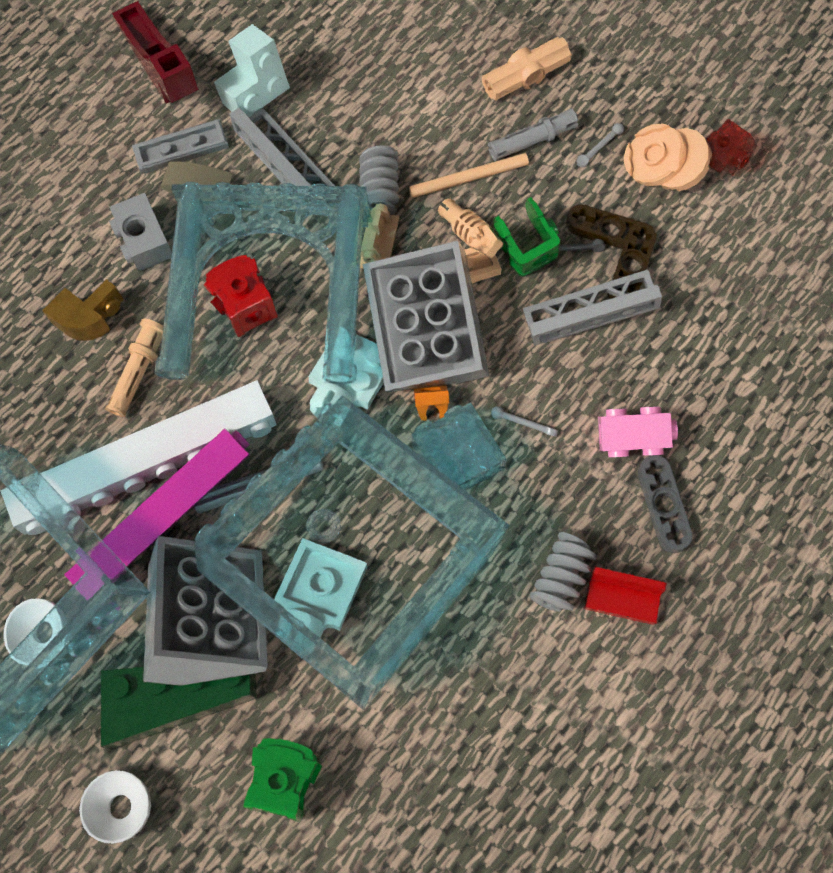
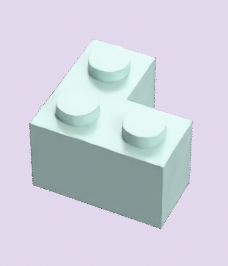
[214,24,290,117]

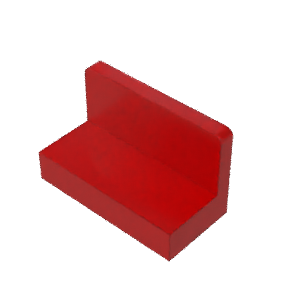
[584,567,667,625]

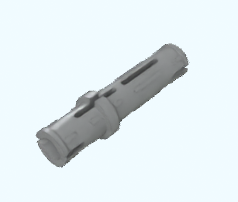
[488,108,579,161]

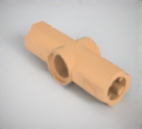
[482,37,572,101]

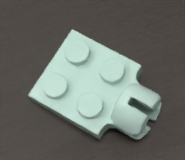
[309,327,384,426]
[274,538,367,651]

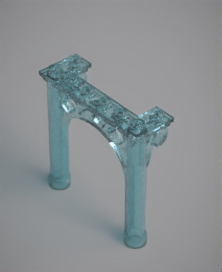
[154,182,372,384]

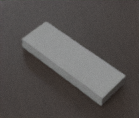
[132,119,229,174]

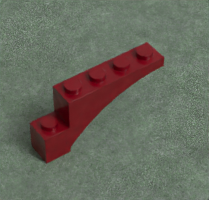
[112,1,198,104]

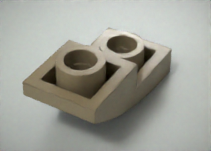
[160,161,232,204]

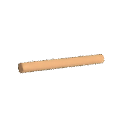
[409,153,529,198]

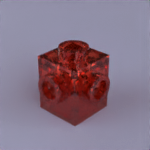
[707,119,758,176]

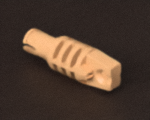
[438,199,504,258]

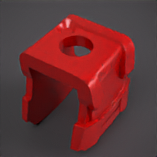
[204,255,278,337]

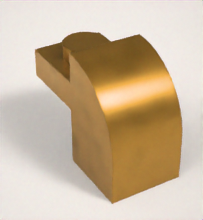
[42,279,124,341]

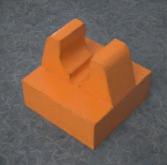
[414,385,449,421]

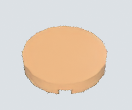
[624,123,687,186]
[660,128,712,191]

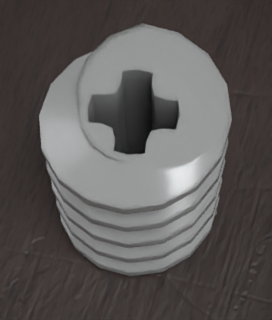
[359,145,399,216]
[529,532,597,612]

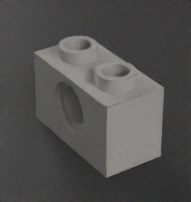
[109,192,174,271]

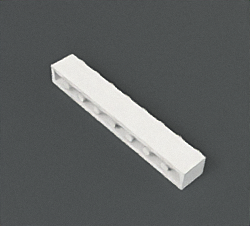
[0,380,277,535]

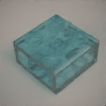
[411,403,506,502]

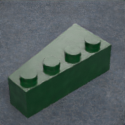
[101,667,257,750]

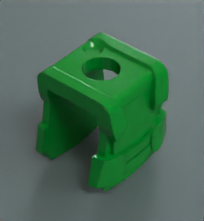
[494,197,560,277]
[244,738,322,822]

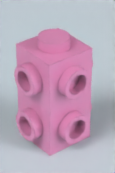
[598,407,678,457]

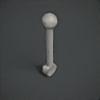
[577,123,624,167]
[491,406,559,437]

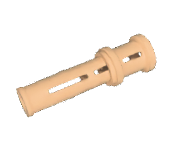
[105,319,169,418]

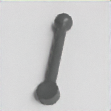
[559,239,605,252]

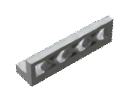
[229,108,336,211]
[523,270,662,346]

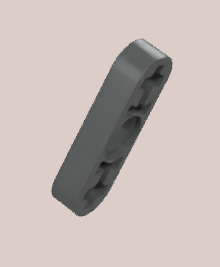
[638,455,692,553]

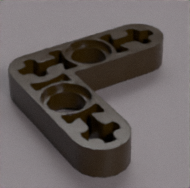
[566,204,657,299]

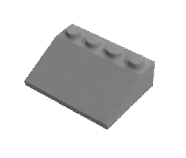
[363,241,489,392]
[143,536,268,685]

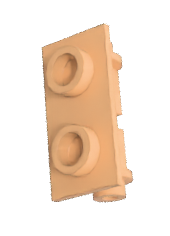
[357,203,400,269]

